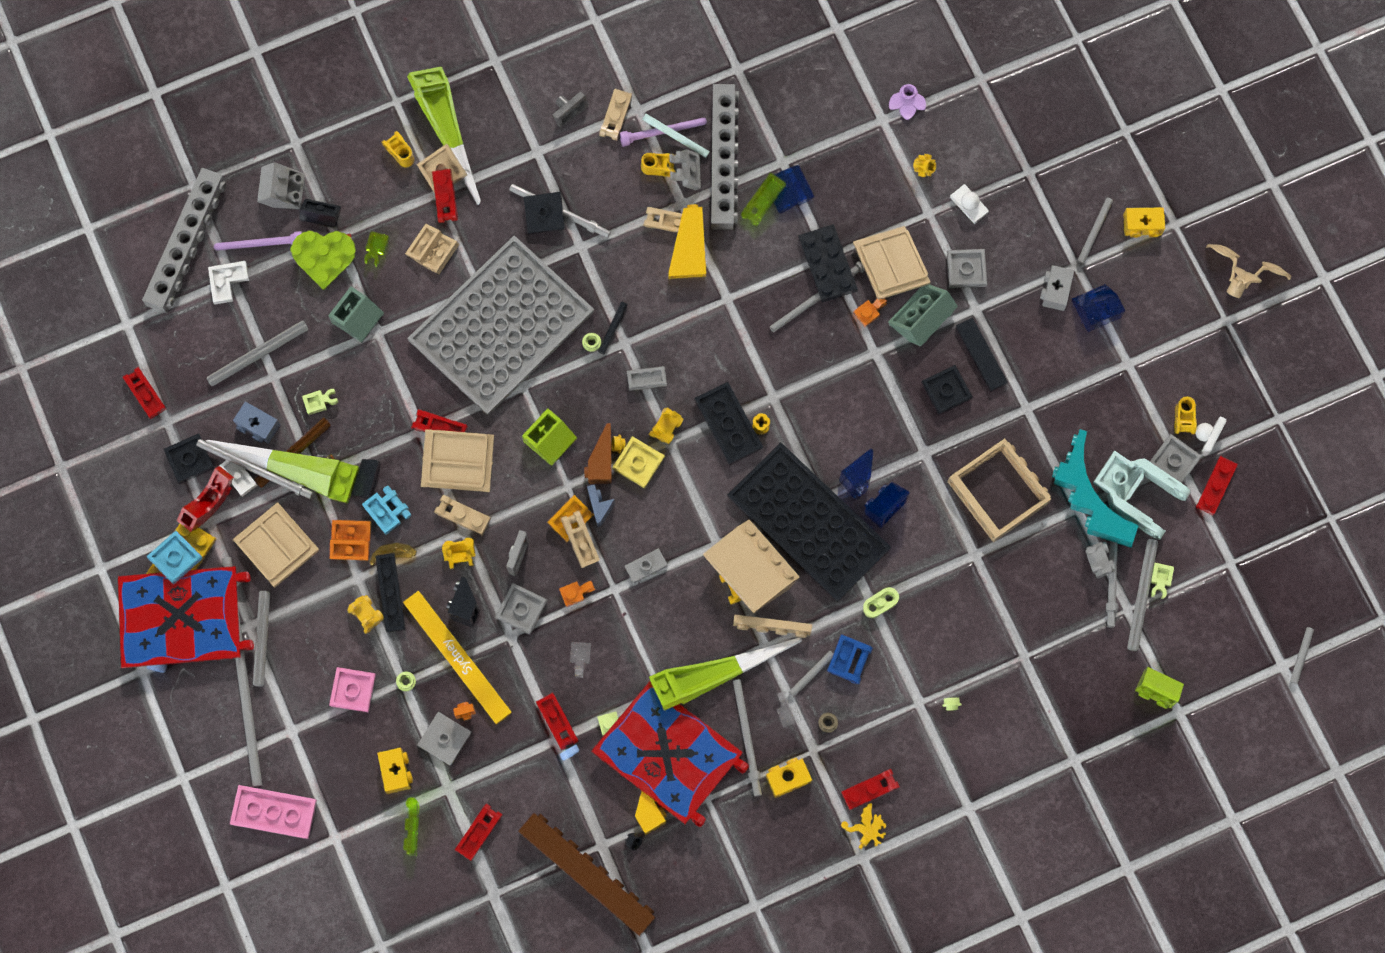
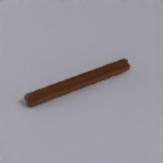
[254,418,331,488]

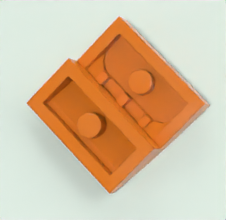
[330,520,371,560]

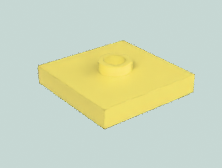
[612,436,665,489]

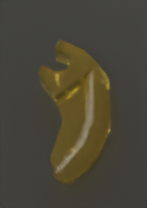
[369,543,417,566]

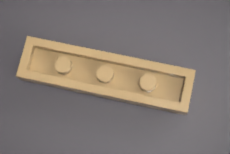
[733,615,812,638]

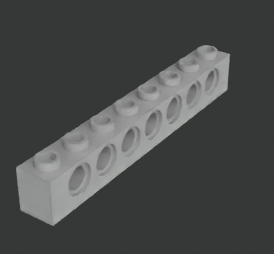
[711,84,739,230]
[142,168,226,313]

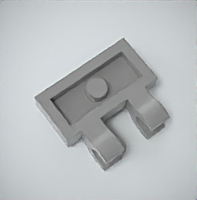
[669,149,701,190]

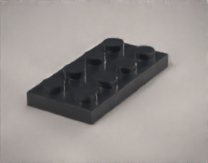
[798,224,858,303]
[694,382,763,465]

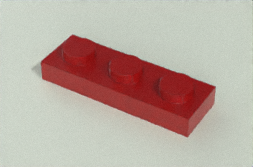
[1196,456,1238,516]

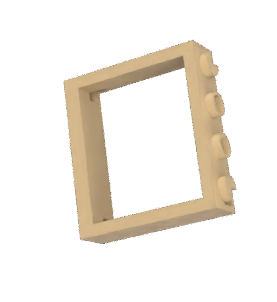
[948,438,1051,543]

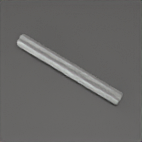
[253,591,270,687]

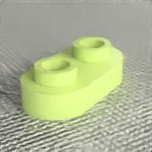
[863,587,899,618]

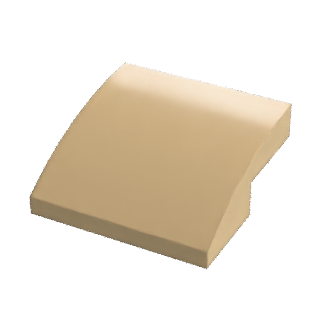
[405,224,459,274]

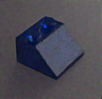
[1071,284,1125,332]
[839,449,874,498]
[864,482,910,529]

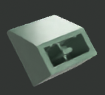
[328,286,384,343]

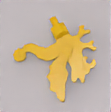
[841,803,886,849]

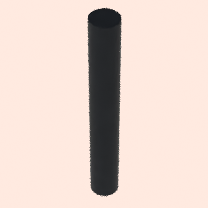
[598,301,628,355]

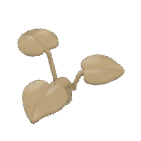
[1206,244,1292,298]

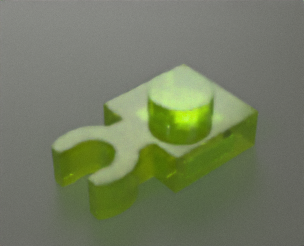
[364,231,390,266]

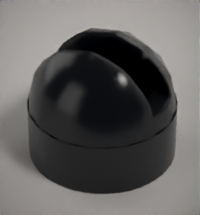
[625,833,642,851]

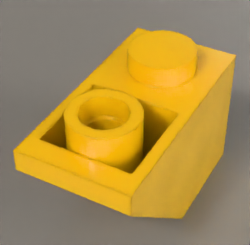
[635,791,667,835]

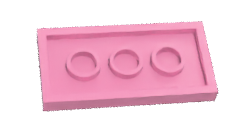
[230,785,317,839]

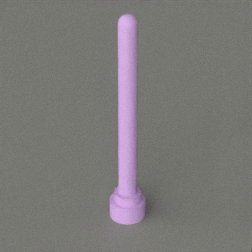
[619,118,707,147]
[214,231,303,251]

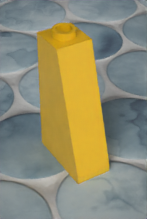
[669,204,706,279]

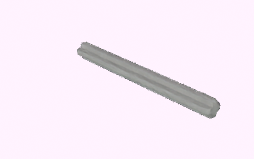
[207,321,308,386]
[1127,539,1158,651]

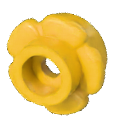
[611,434,625,453]

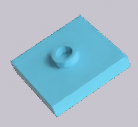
[147,531,203,584]

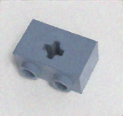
[233,402,280,444]

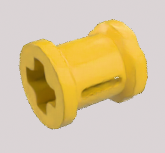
[752,413,770,435]

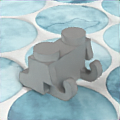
[1085,542,1116,579]

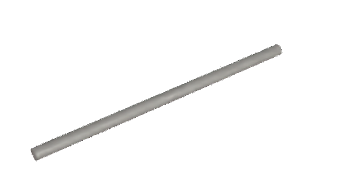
[222,557,262,787]

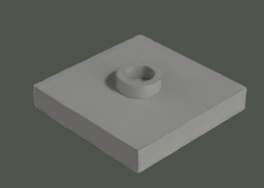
[947,249,987,288]
[1150,434,1202,483]
[506,530,529,576]
[495,583,548,635]
[417,712,472,766]

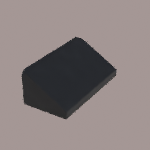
[299,198,341,228]
[352,459,381,499]

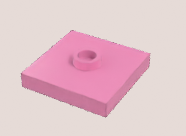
[329,667,376,713]

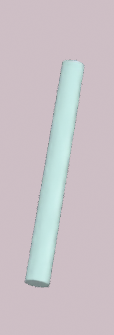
[642,114,710,158]

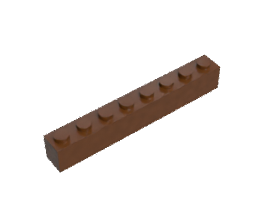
[518,813,656,937]

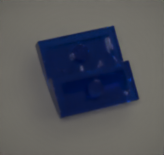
[763,165,815,214]

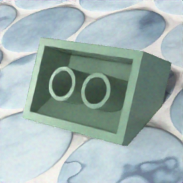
[888,284,958,346]

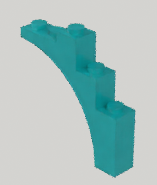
[1052,429,1138,548]

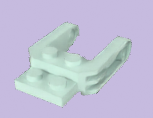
[1093,451,1191,540]

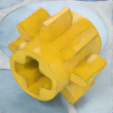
[913,154,936,177]

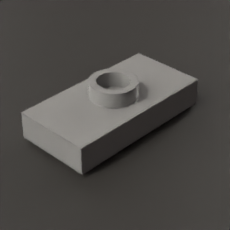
[627,366,667,391]
[624,548,668,584]

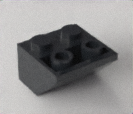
[446,576,480,628]

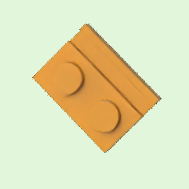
[547,495,594,542]

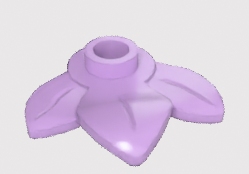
[889,84,926,120]

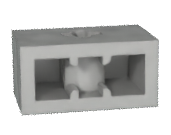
[1040,265,1074,311]

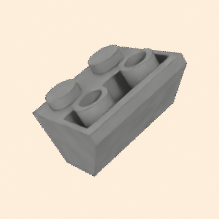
[257,162,305,209]

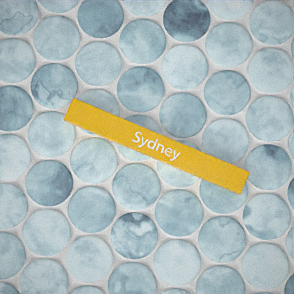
[403,591,512,725]

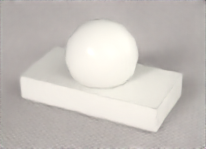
[950,184,989,224]
[1195,416,1226,457]

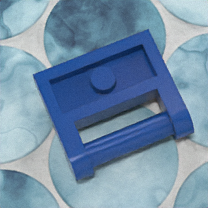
[827,634,873,684]

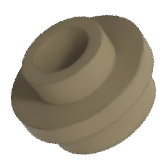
[818,713,838,733]

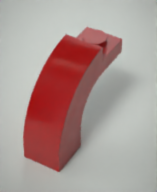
[177,466,234,532]

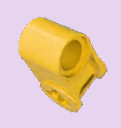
[382,131,415,168]
[641,153,676,177]
[1174,397,1197,434]

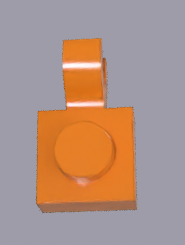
[853,298,887,327]
[559,581,595,607]
[453,702,476,721]

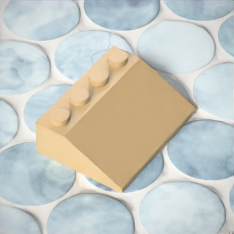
[703,520,800,613]

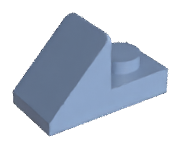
[587,485,615,527]

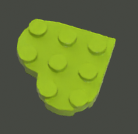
[290,231,356,290]

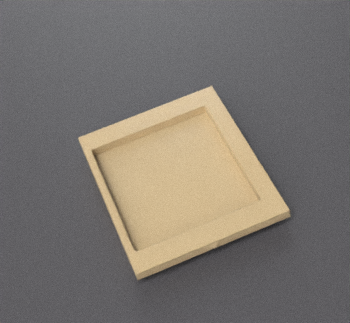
[853,226,930,300]
[421,429,494,492]
[233,502,319,588]

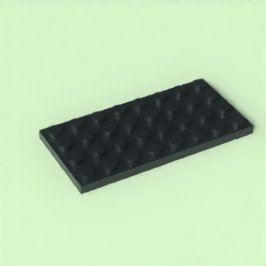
[727,442,891,603]

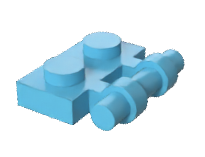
[362,486,412,535]

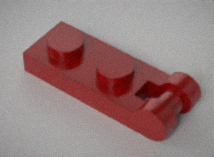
[432,169,458,223]
[123,367,167,419]
[411,410,468,432]
[536,693,579,751]
[841,769,900,811]
[455,804,503,861]

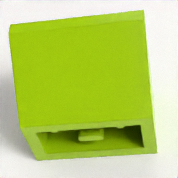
[522,408,577,466]
[1135,667,1184,709]

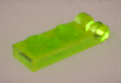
[741,172,786,226]
[403,797,420,855]

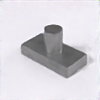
[553,91,589,129]

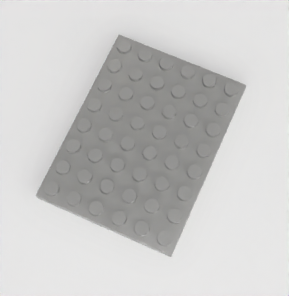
[407,236,595,415]

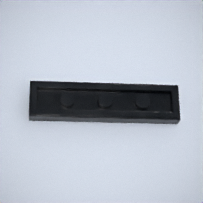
[955,317,1008,392]
[375,553,406,633]

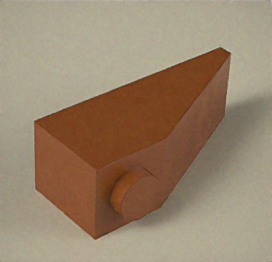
[584,423,612,484]

